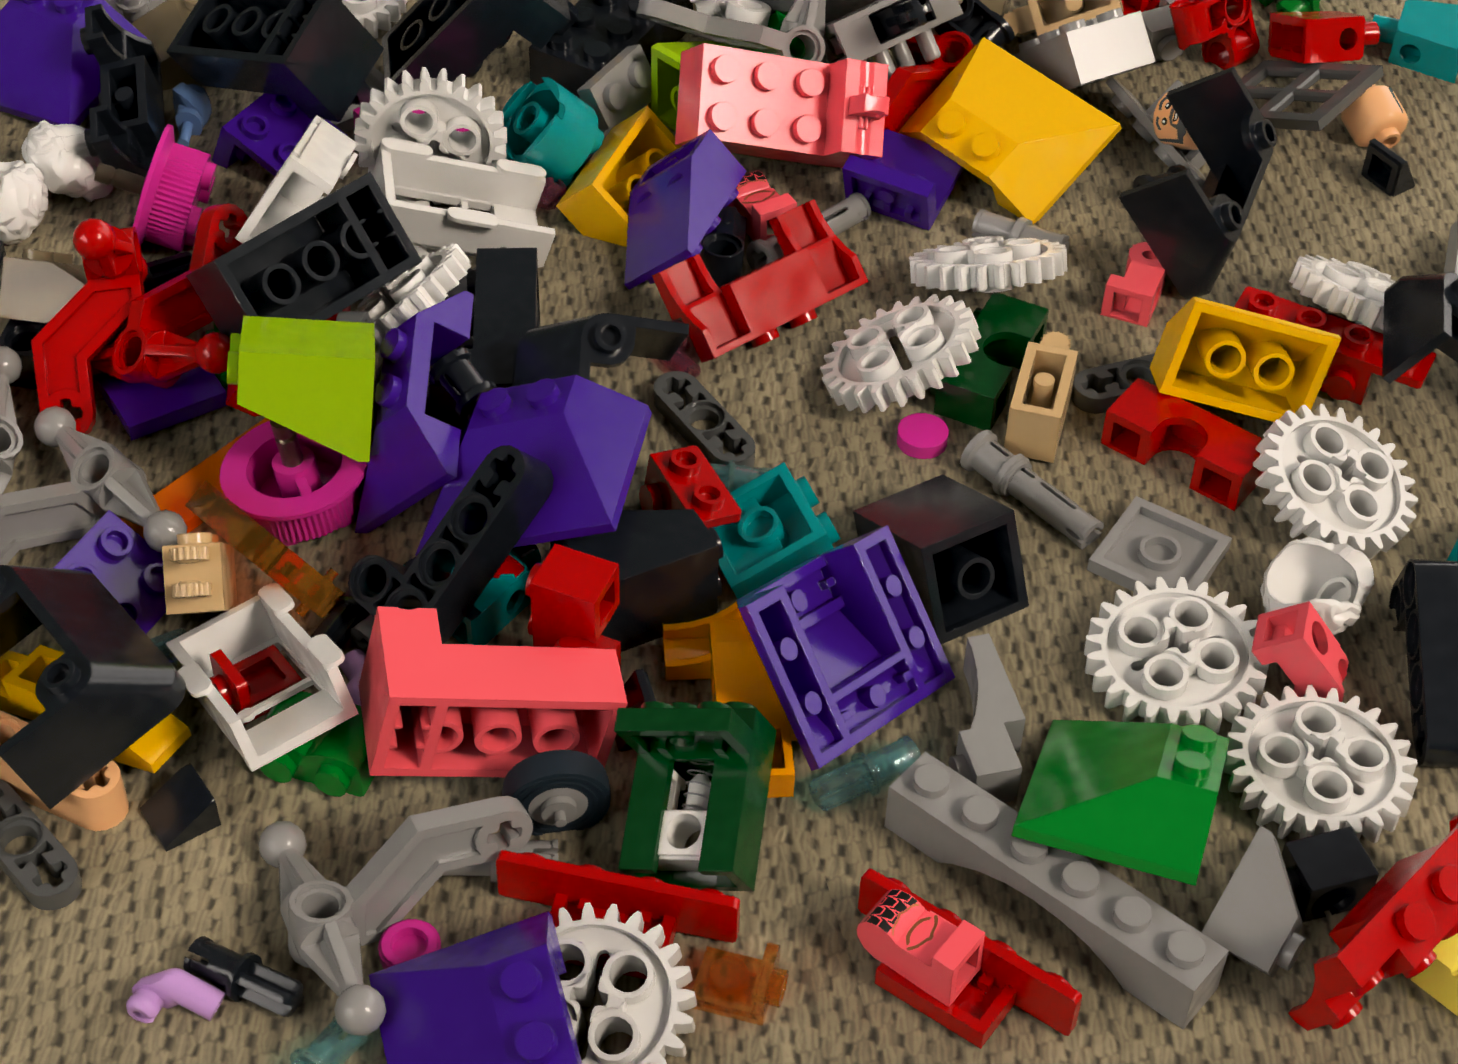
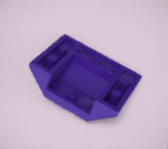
[0,0,149,126]
[355,290,474,533]
[415,375,652,556]
[737,525,955,771]
[369,911,582,1064]

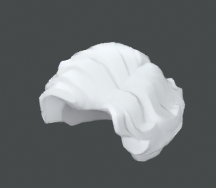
[21,120,113,202]
[0,160,48,245]
[1260,537,1374,635]

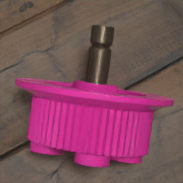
[94,124,217,252]
[219,420,367,546]

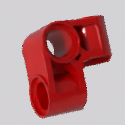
[1169,0,1260,70]

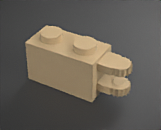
[1003,0,1124,37]
[1004,331,1078,463]
[162,532,237,615]

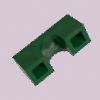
[930,292,1049,431]

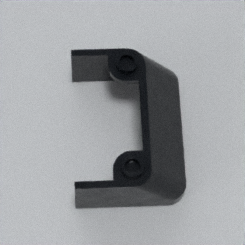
[1119,66,1277,299]
[1382,272,1458,384]
[511,313,689,510]
[0,565,186,809]

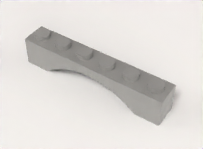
[884,751,1229,1029]

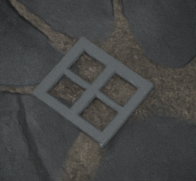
[1241,60,1384,131]

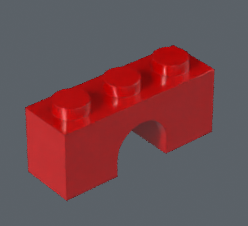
[1101,377,1263,511]
[525,544,621,671]

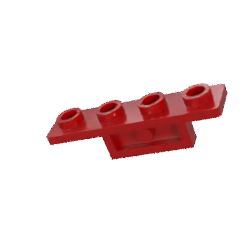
[1234,286,1436,405]
[496,850,740,979]
[858,868,1082,1049]

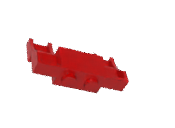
[652,199,869,363]
[1288,815,1458,1031]

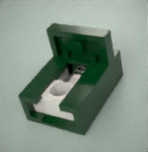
[614,701,777,892]

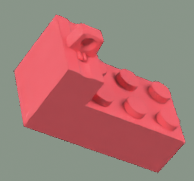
[675,43,890,168]
[358,606,628,778]

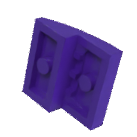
[94,367,227,441]

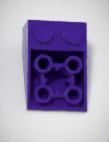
[624,129,747,290]

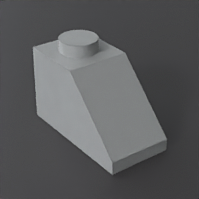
[1202,826,1306,978]

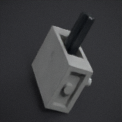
[824,0,963,82]

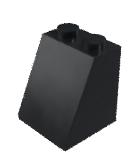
[853,474,1029,645]
[550,509,723,652]

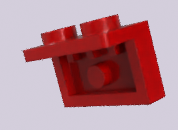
[639,445,742,528]

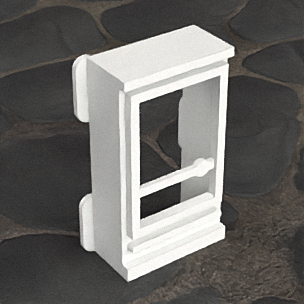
[235,115,358,244]
[372,137,556,268]
[165,583,359,772]

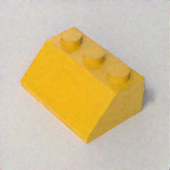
[556,105,681,247]
[1149,297,1341,422]

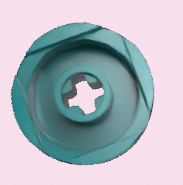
[502,77,604,189]

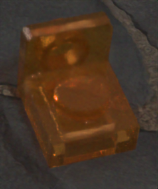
[692,942,789,1026]

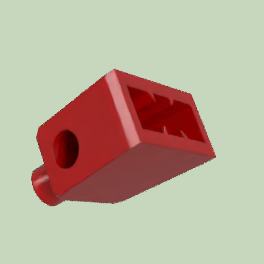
[1268,11,1380,64]

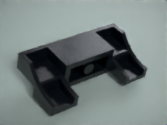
[80,4,165,177]

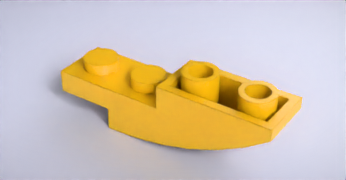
[0,645,191,774]

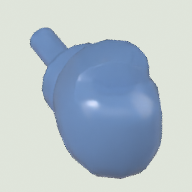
[172,82,212,147]

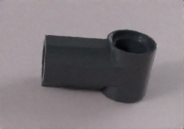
[700,206,747,287]

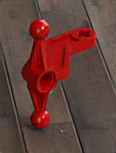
[884,31,975,133]
[90,203,248,389]
[31,218,148,434]

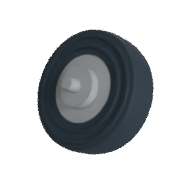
[502,750,611,836]

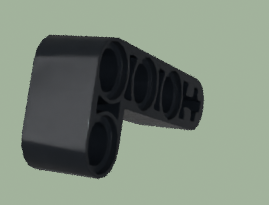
[348,445,554,644]
[1389,559,1458,769]

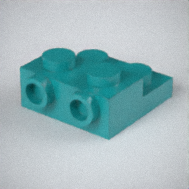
[713,462,841,599]

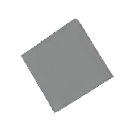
[1087,496,1232,591]

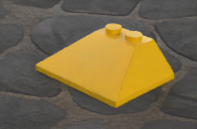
[898,37,1122,224]

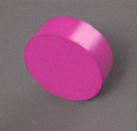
[897,413,949,459]
[378,919,442,969]

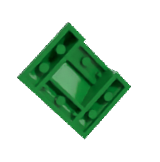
[1011,720,1230,886]

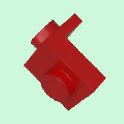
[209,644,304,725]

